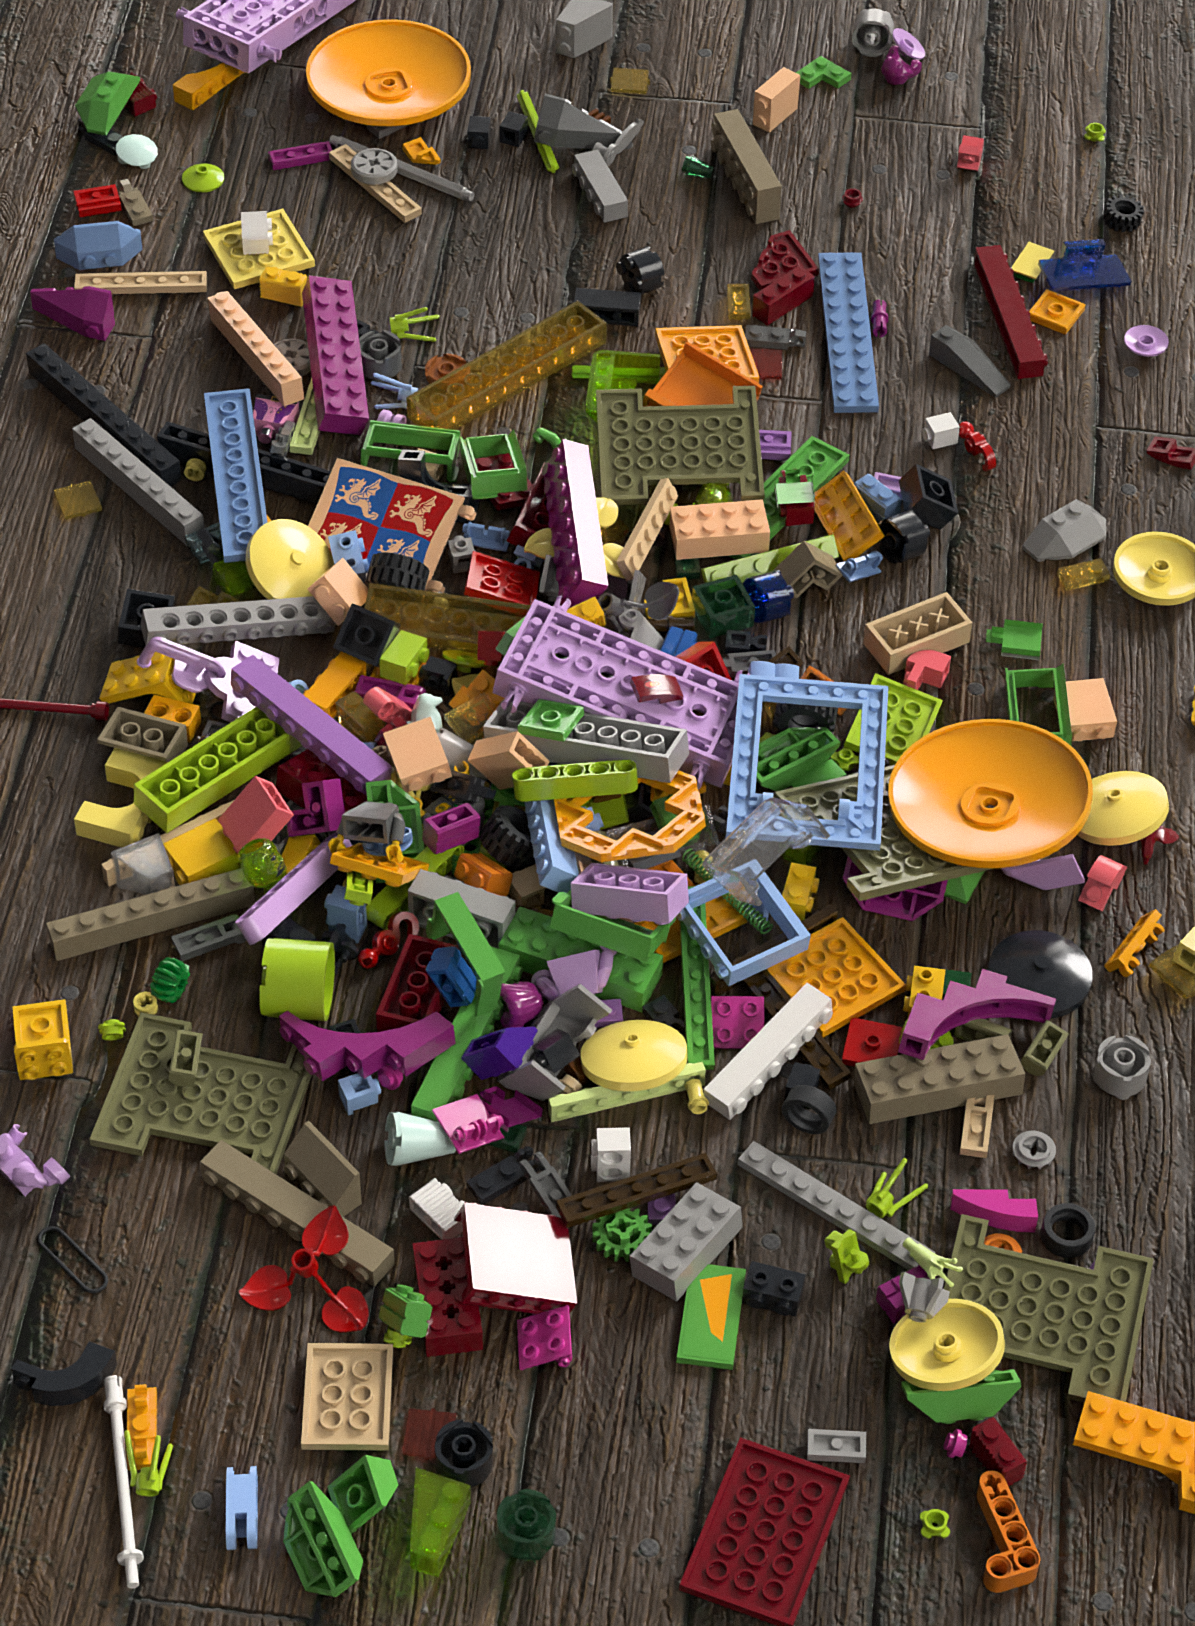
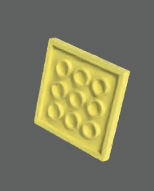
[203,209,315,289]

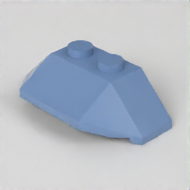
[54,221,143,270]

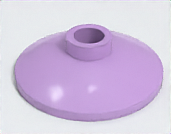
[893,28,925,60]
[1124,325,1169,357]

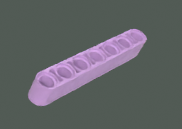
[235,832,352,945]

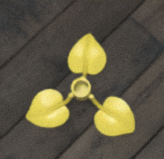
[524,498,624,579]

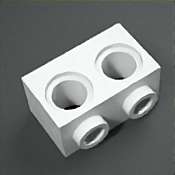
[591,1128,631,1182]

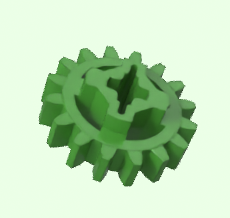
[592,1208,652,1262]

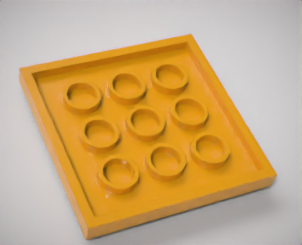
[655,325,760,384]
[767,917,906,1038]

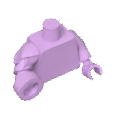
[531,946,617,1001]
[0,1124,70,1196]

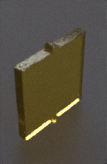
[610,68,650,94]
[54,480,102,520]

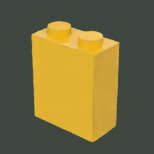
[162,818,243,885]

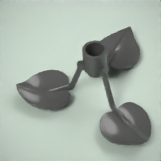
[598,575,679,638]

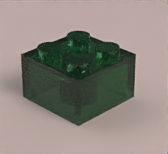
[692,575,755,638]

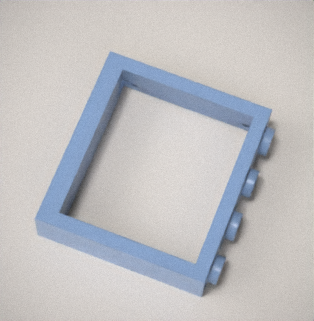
[676,859,811,986]

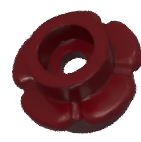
[842,188,863,208]

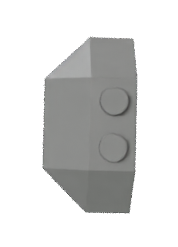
[1022,499,1106,562]

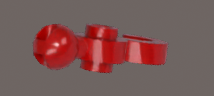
[958,421,996,471]
[358,911,419,969]

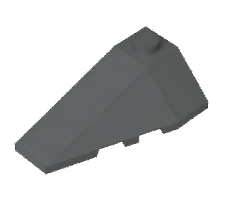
[534,93,622,149]
[929,325,1011,398]

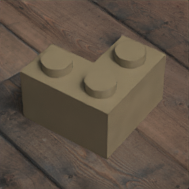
[771,541,843,599]

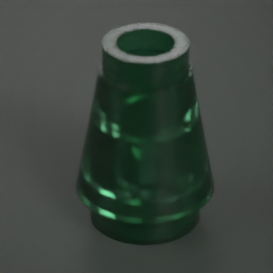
[681,155,714,179]

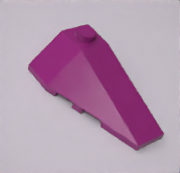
[30,286,115,341]

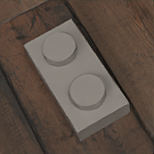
[807,1429,866,1463]

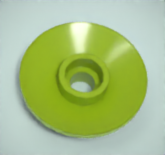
[182,164,224,192]
[442,650,488,673]

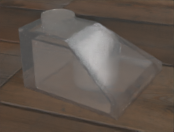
[111,834,175,895]

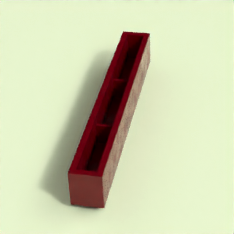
[973,245,1048,379]

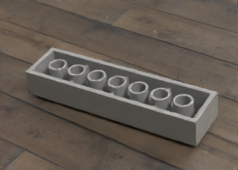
[483,699,689,783]

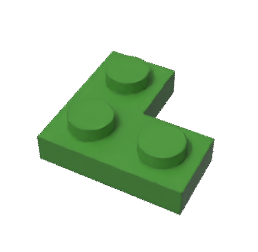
[796,56,851,89]

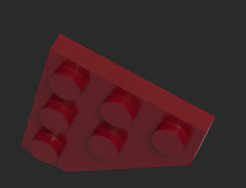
[751,230,819,291]

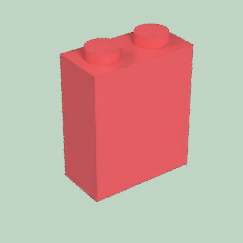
[218,776,294,859]

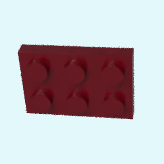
[475,453,532,511]

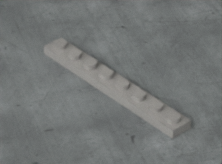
[738,1141,935,1270]

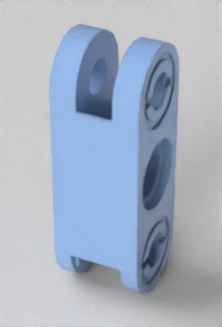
[226,1466,258,1550]

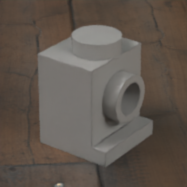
[448,536,476,573]

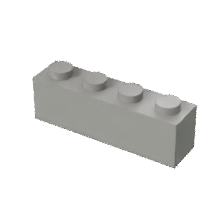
[572,150,628,222]

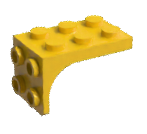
[99,652,196,704]
[13,999,73,1080]

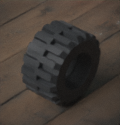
[365,552,430,602]
[774,703,838,733]
[479,805,536,870]

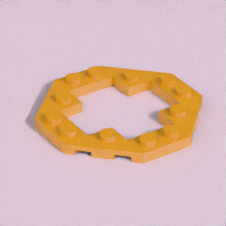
[554,771,706,862]

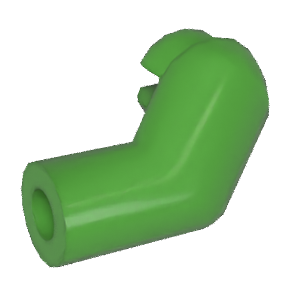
[532,428,561,449]

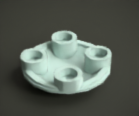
[116,134,157,169]

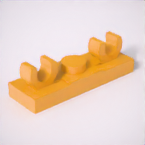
[1104,909,1165,977]
[127,1384,157,1471]

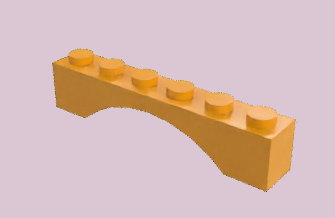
[173,62,244,110]

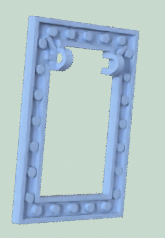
[726,674,888,851]

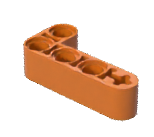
[976,1470,1040,1593]

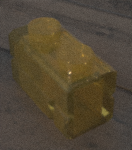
[336,692,385,742]

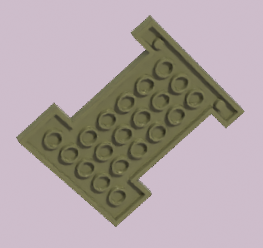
[596,386,765,505]
[774,765,993,901]
[89,1012,312,1174]
[944,1214,1154,1403]

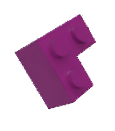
[287,778,345,837]

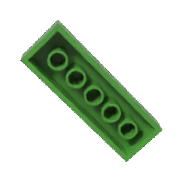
[499,906,663,1012]

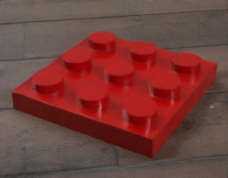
[464,551,540,614]

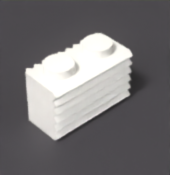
[241,211,273,255]
[409,1178,464,1240]

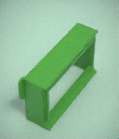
[361,420,460,482]
[460,430,527,499]
[1005,663,1072,746]
[550,889,676,962]
[426,892,506,1016]

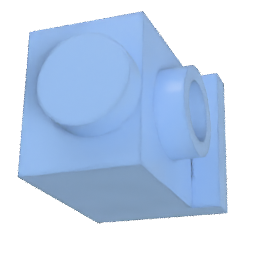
[338,1073,381,1116]

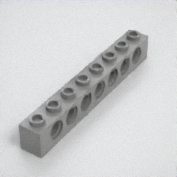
[141,596,336,645]

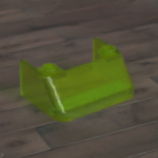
[585,350,660,423]

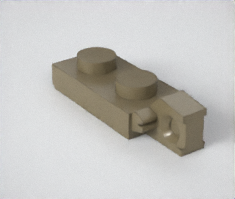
[118,179,153,226]

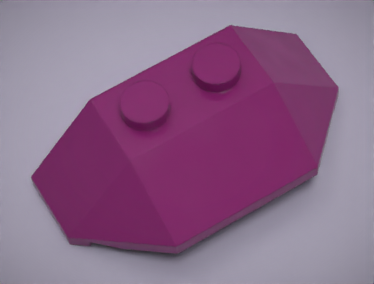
[843,857,948,922]

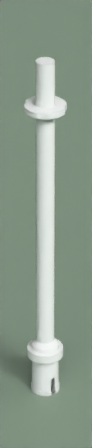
[104,1375,144,1588]

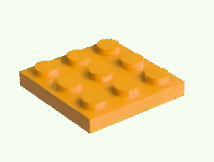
[330,843,429,887]

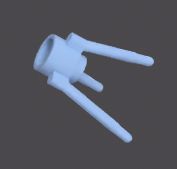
[371,373,418,409]

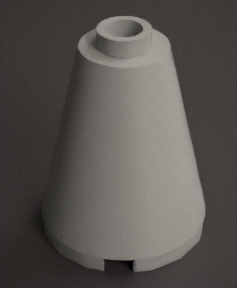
[437,728,488,781]

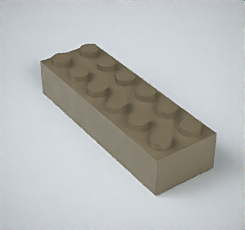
[711,109,782,224]
[854,1034,1025,1124]

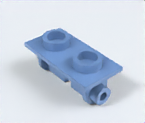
[463,522,510,552]
[836,551,883,583]

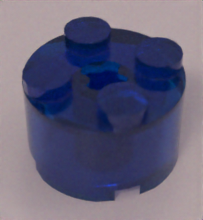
[742,570,794,623]

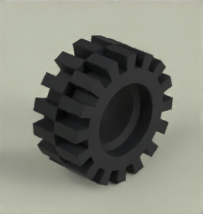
[1103,195,1144,232]

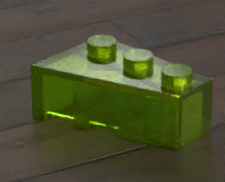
[410,1467,471,1577]

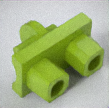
[824,1229,869,1284]

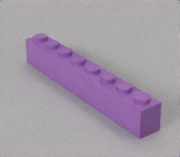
[230,654,392,796]

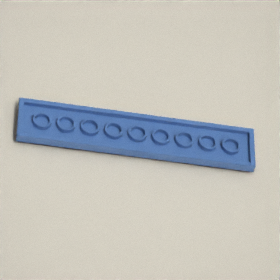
[818,252,879,413]
[204,389,267,563]

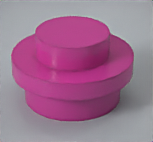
[378,1064,403,1090]
[944,1429,968,1458]

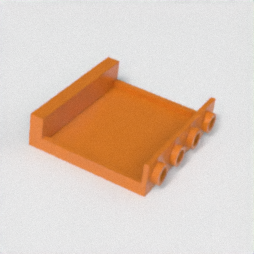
[643,341,763,407]

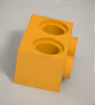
[144,695,201,743]

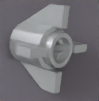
[899,1272,950,1323]

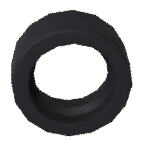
[782,1085,836,1134]
[1041,1203,1095,1258]

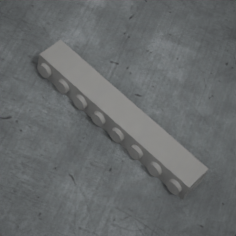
[72,418,204,546]

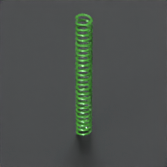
[682,848,773,934]

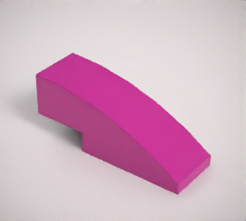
[950,1189,1038,1233]

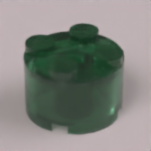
[497,1489,556,1561]

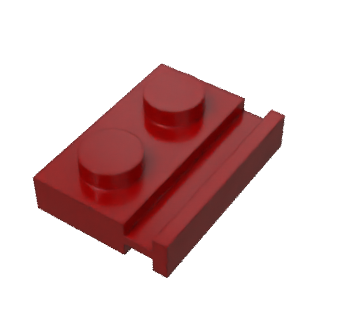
[74,184,122,217]

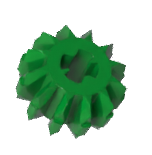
[150,957,190,1003]

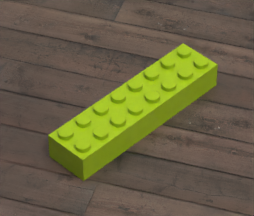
[134,707,302,833]

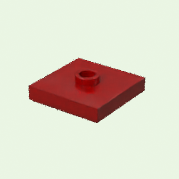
[842,1018,902,1067]

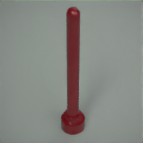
[0,698,109,721]

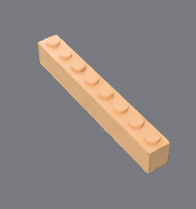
[207,291,304,406]

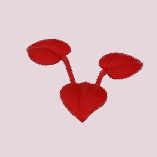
[239,1205,369,1333]

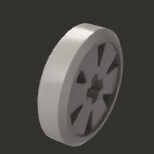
[351,148,398,185]
[273,338,311,376]

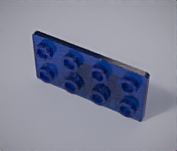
[1038,239,1132,291]

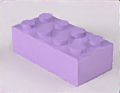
[571,863,689,925]

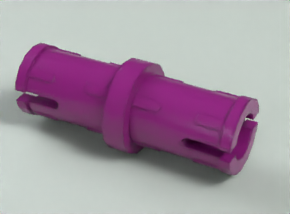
[871,299,888,337]

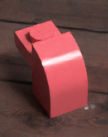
[957,135,984,171]
[903,650,951,690]
[1078,855,1127,911]

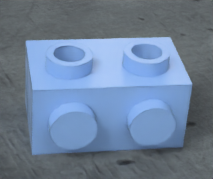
[328,530,369,583]

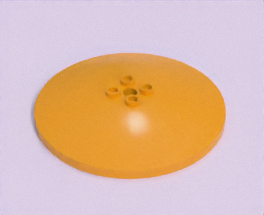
[306,20,471,126]
[888,719,1093,868]

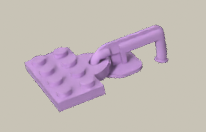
[137,637,279,722]

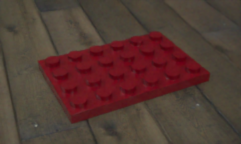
[679,1437,850,1626]

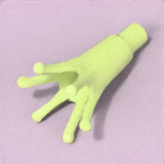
[903,1238,963,1288]

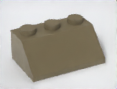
[97,707,188,762]
[284,1121,362,1217]

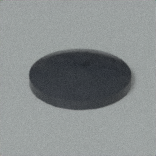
[988,930,1092,1019]

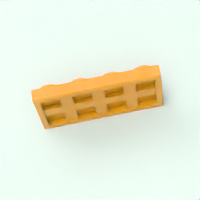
[815,470,884,561]
[634,895,748,963]

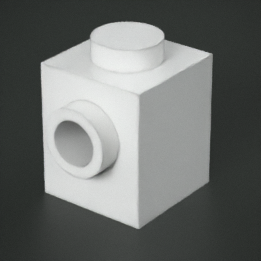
[922,412,960,449]

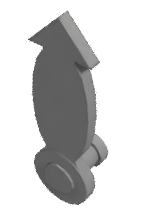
[592,118,644,166]

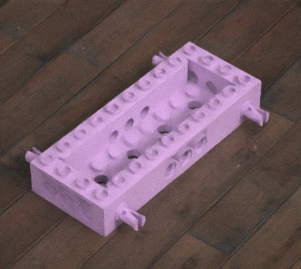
[176,0,356,73]
[492,596,750,790]

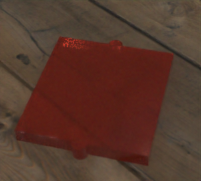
[750,348,782,380]
[402,1408,457,1460]

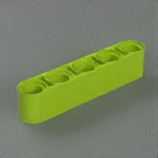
[512,760,638,802]
[366,845,464,930]

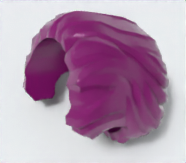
[881,45,922,85]
[500,981,543,1028]

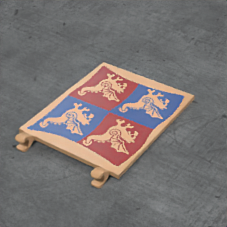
[308,458,476,598]

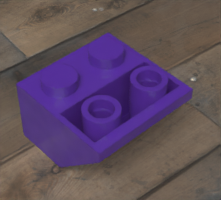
[461,1027,538,1080]

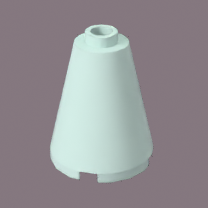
[384,1111,456,1166]

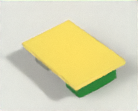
[1012,242,1054,283]

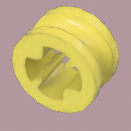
[184,458,207,481]
[133,992,158,1016]

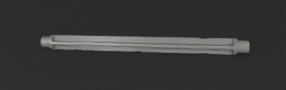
[329,135,474,201]

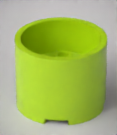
[260,938,335,1021]

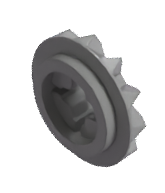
[1013,1131,1056,1169]

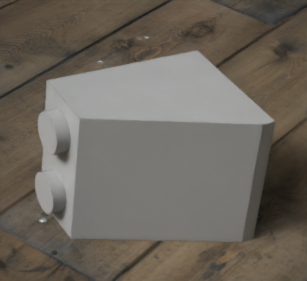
[556,0,613,58]

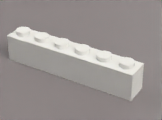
[704,983,833,1120]

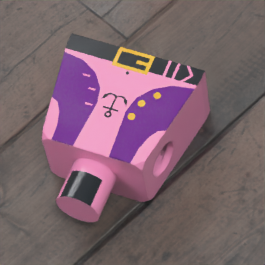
[253,394,299,444]

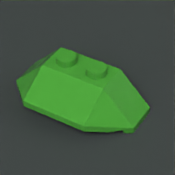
[75,71,140,135]
[756,727,841,791]
[366,780,424,884]
[902,1369,1021,1424]
[283,1481,363,1597]

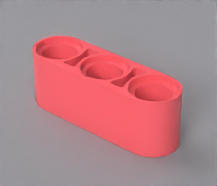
[363,687,412,724]

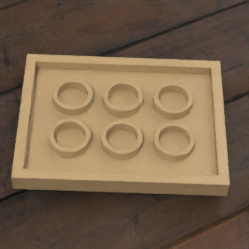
[301,1343,393,1450]

